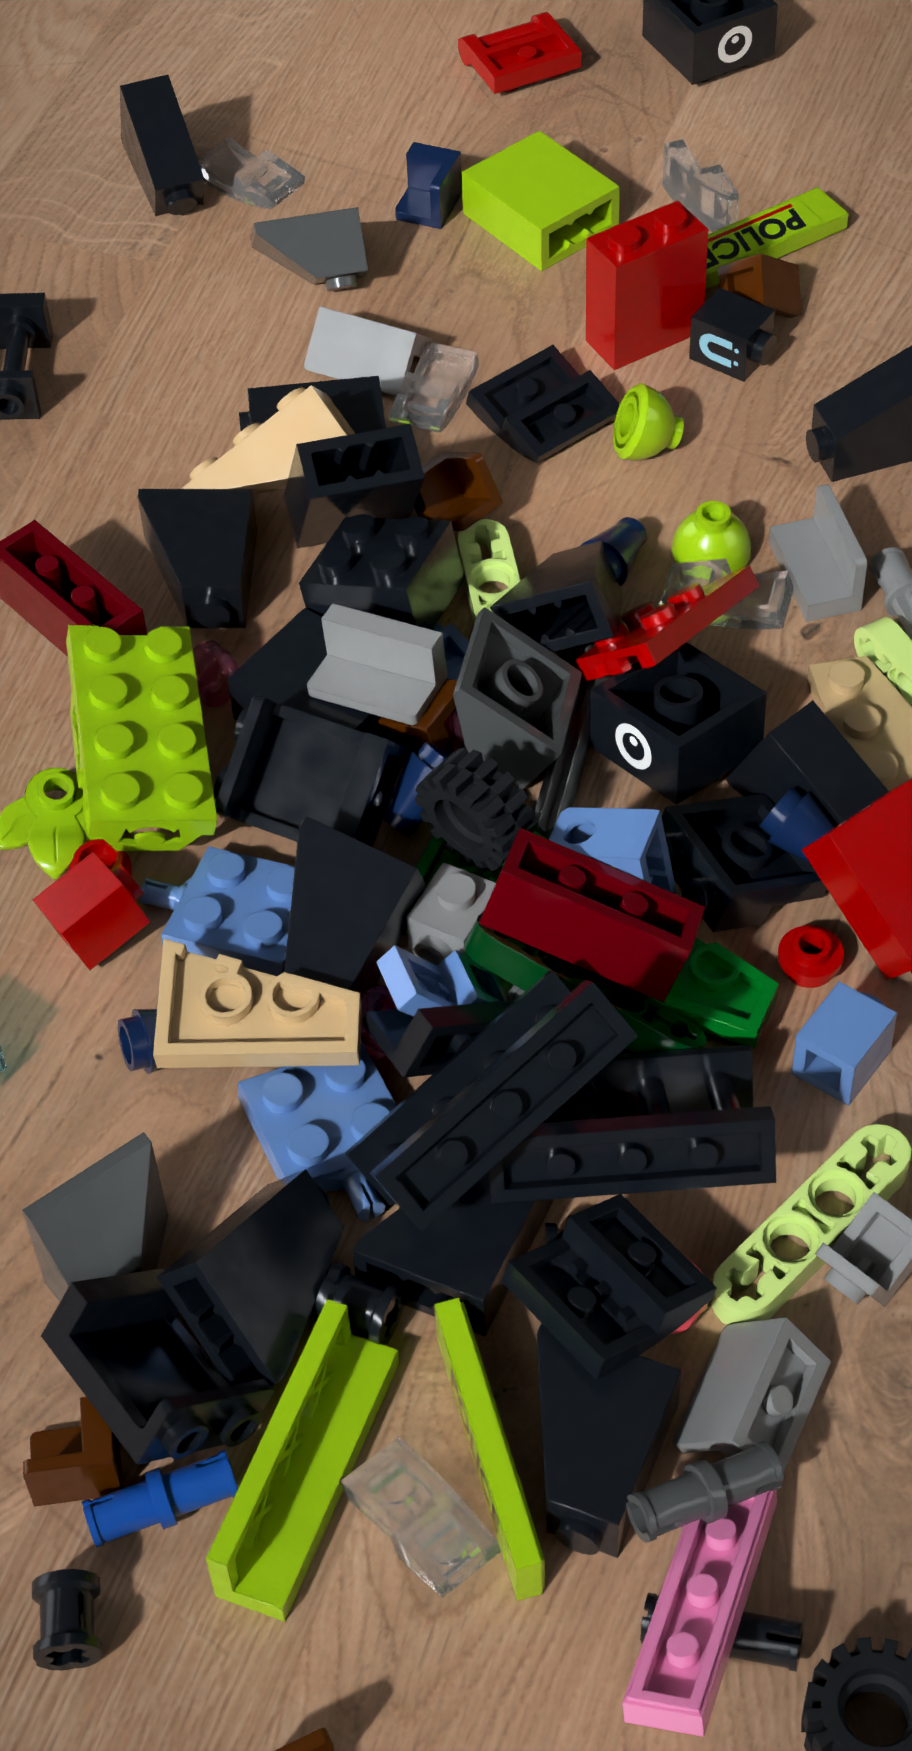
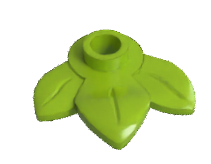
[0,768,103,880]

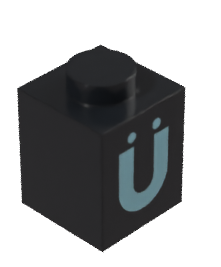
[689,288,777,382]

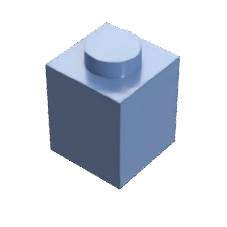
[792,981,897,1106]

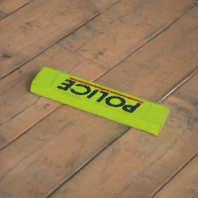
[705,187,849,290]
[434,1298,545,1601]

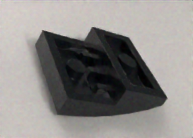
[466,345,620,463]
[502,1194,717,1380]

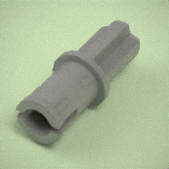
[869,547,912,640]

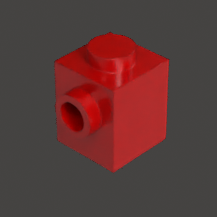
[32,852,150,970]

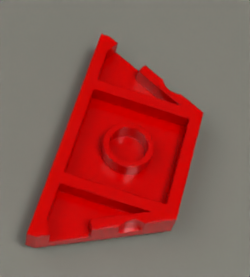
[576,565,759,681]

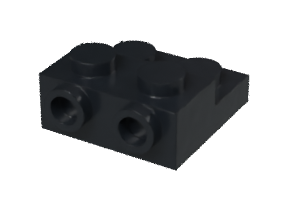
[661,793,827,933]

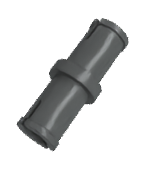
[626,1441,784,1543]

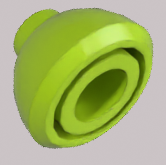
[613,383,684,461]
[671,501,752,579]

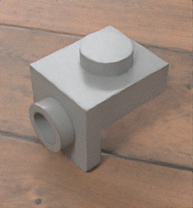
[406,862,495,966]
[815,1192,912,1307]

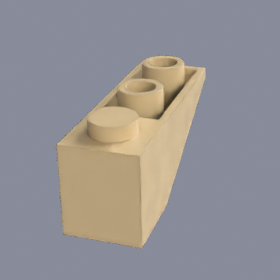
[181,385,355,494]

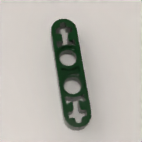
[464,913,706,1053]

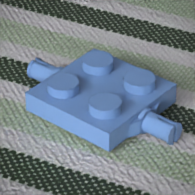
[140,846,295,976]
[238,1041,397,1221]

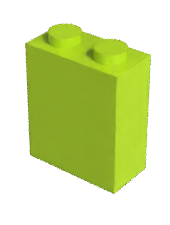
[462,130,620,272]

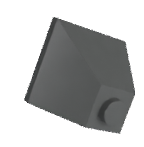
[250,207,368,291]
[453,607,582,790]
[22,1132,168,1302]

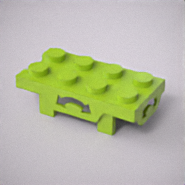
[66,625,217,851]

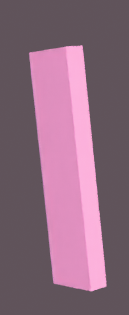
[622,1490,777,1737]

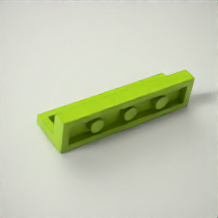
[206,1299,399,1622]

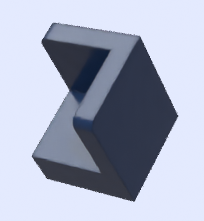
[395,142,462,229]

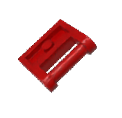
[458,12,581,94]

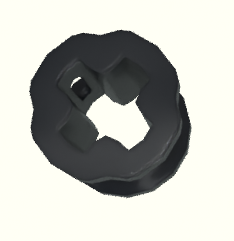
[314,1262,406,1346]
[32,1569,103,1671]

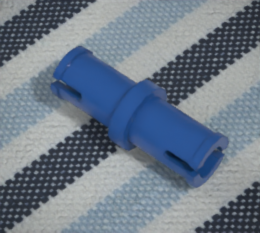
[82,1450,238,1548]

